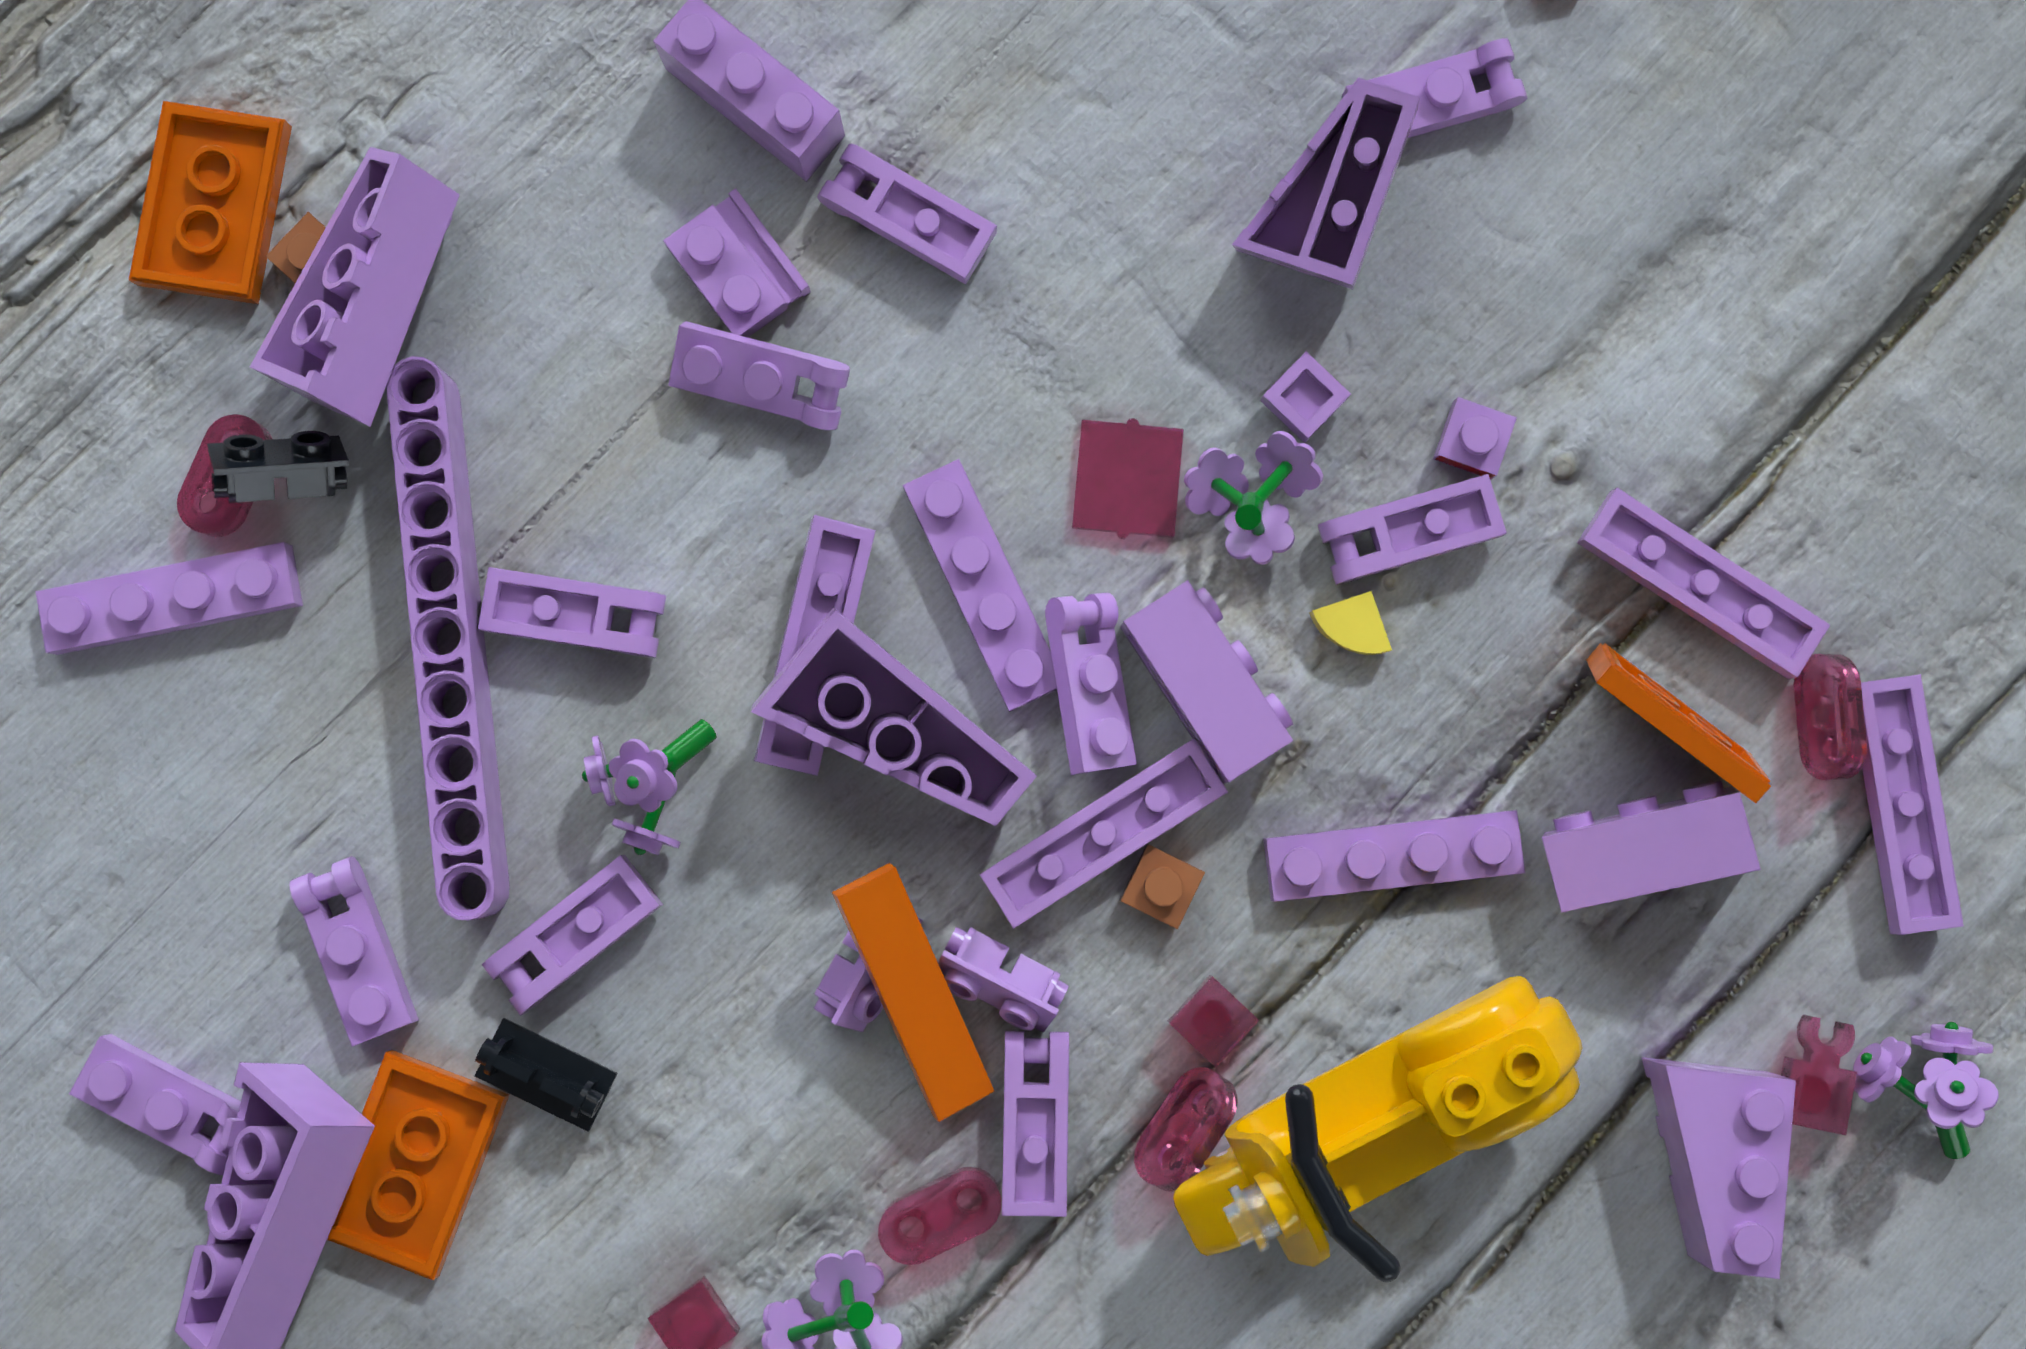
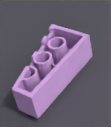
[250,147,459,427]
[751,607,1037,826]
[175,1062,375,1349]

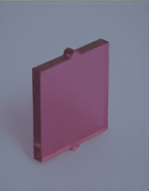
[1072,418,1184,539]

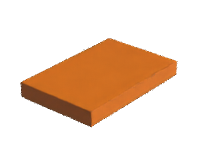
[129,101,292,305]
[1586,643,1771,803]
[327,1050,510,1281]

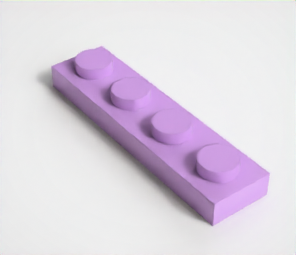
[903,459,1057,712]
[1577,488,1830,679]
[754,515,876,776]
[35,542,303,655]
[1848,674,1964,935]
[979,739,1228,929]
[1263,810,1525,902]

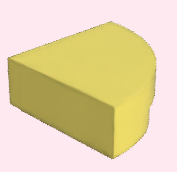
[1309,591,1392,655]

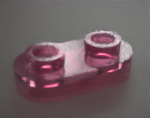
[177,414,273,537]
[1793,654,1867,780]
[1134,1067,1238,1192]
[878,1167,1001,1265]

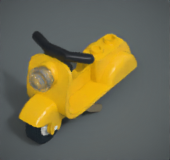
[1173,976,1583,1282]

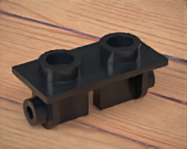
[207,431,349,504]
[474,1018,618,1132]

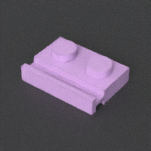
[663,188,811,337]

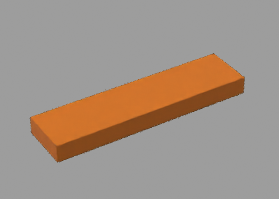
[832,863,994,1122]

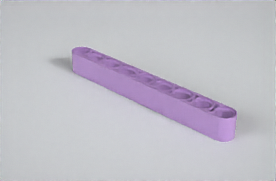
[386,356,510,921]

